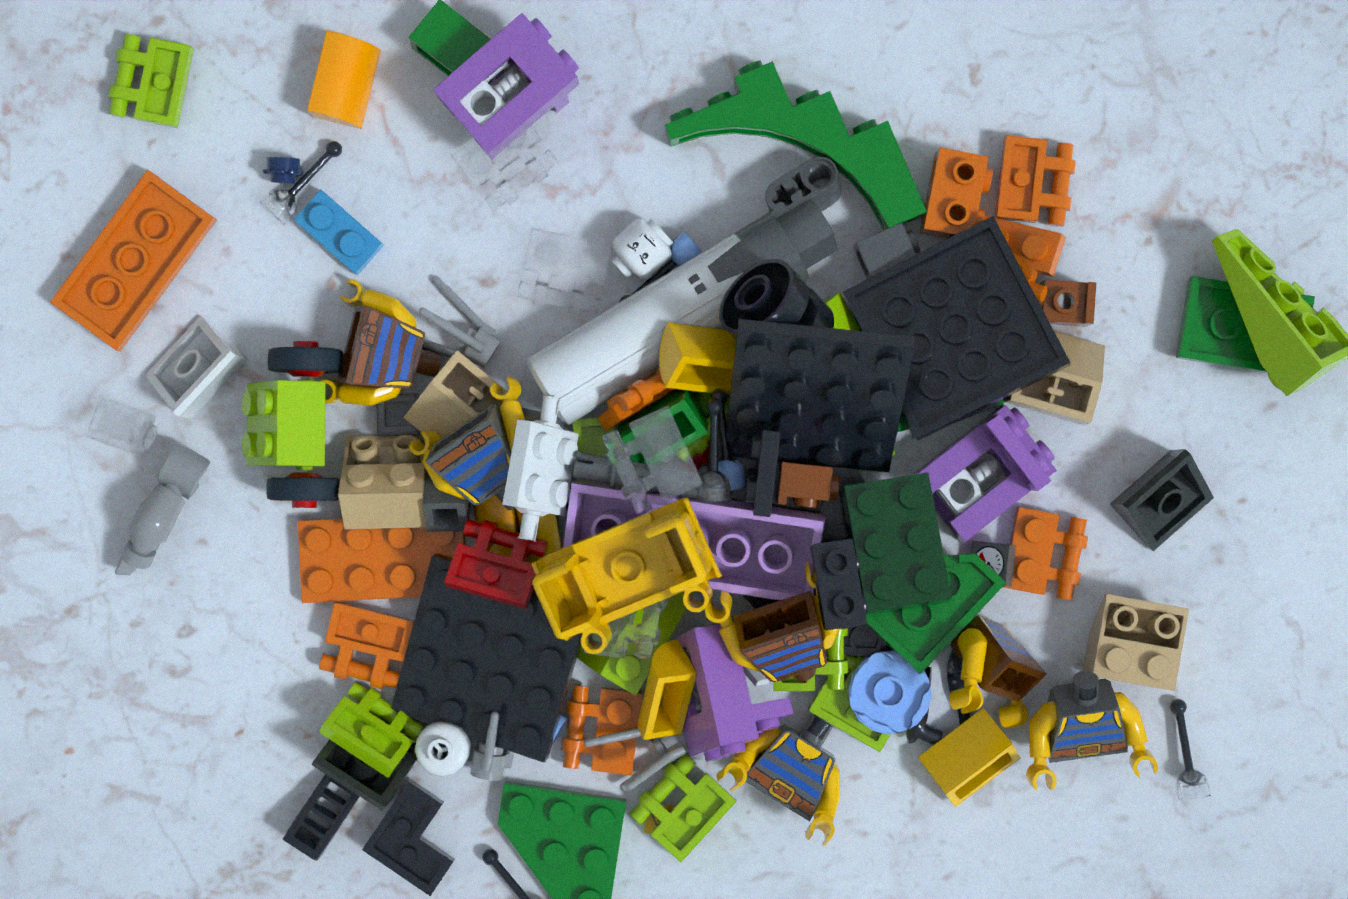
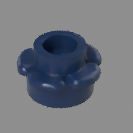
[262,157,304,183]

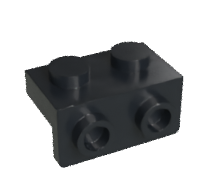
[810,538,867,631]

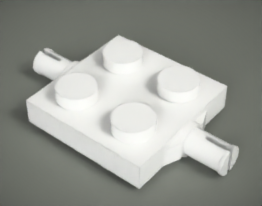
[502,396,579,541]

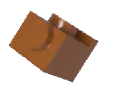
[1038,280,1097,327]
[776,461,839,508]

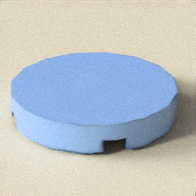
[847,650,932,735]

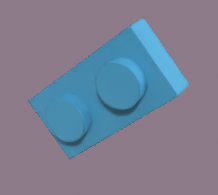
[294,189,384,276]

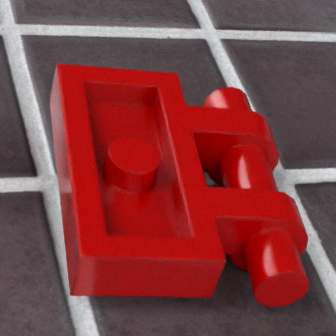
[444,519,548,609]

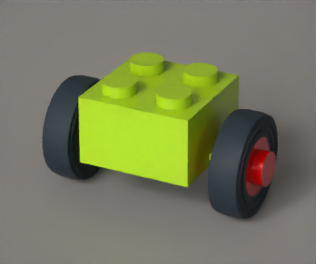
[241,341,344,508]

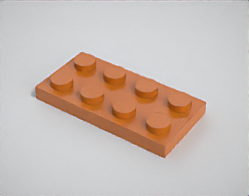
[50,169,217,352]
[298,518,465,603]

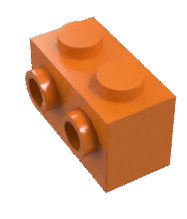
[919,147,993,239]

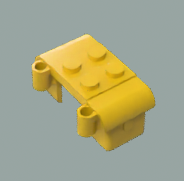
[532,497,722,654]

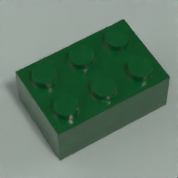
[841,472,952,615]

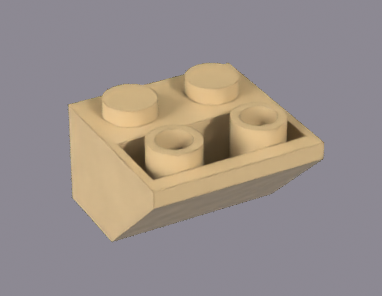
[1003,331,1105,425]
[403,350,522,439]
[338,435,426,529]
[1083,594,1189,691]

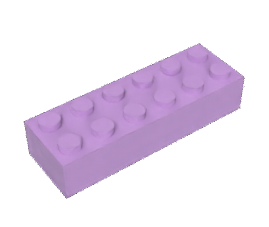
[563,478,826,600]

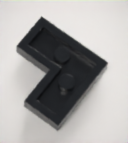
[745,424,780,517]
[362,779,455,896]

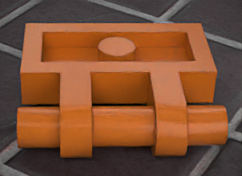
[995,135,1076,227]
[984,216,1066,302]
[597,368,676,432]
[1003,507,1088,601]
[319,601,414,689]
[561,684,642,776]

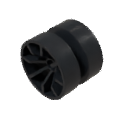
[719,259,834,340]

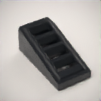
[282,774,360,861]

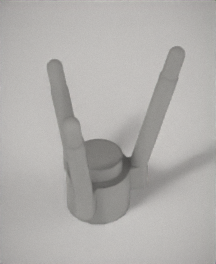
[419,276,501,369]
[467,712,514,781]
[584,728,689,791]

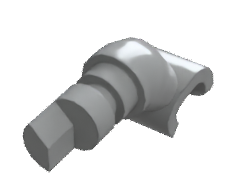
[115,445,210,576]

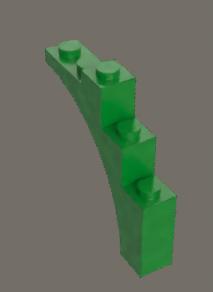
[665,60,927,230]

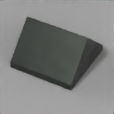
[1110,449,1214,551]
[312,739,417,811]

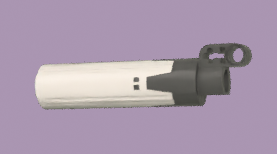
[527,157,841,425]

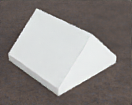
[145,316,248,419]

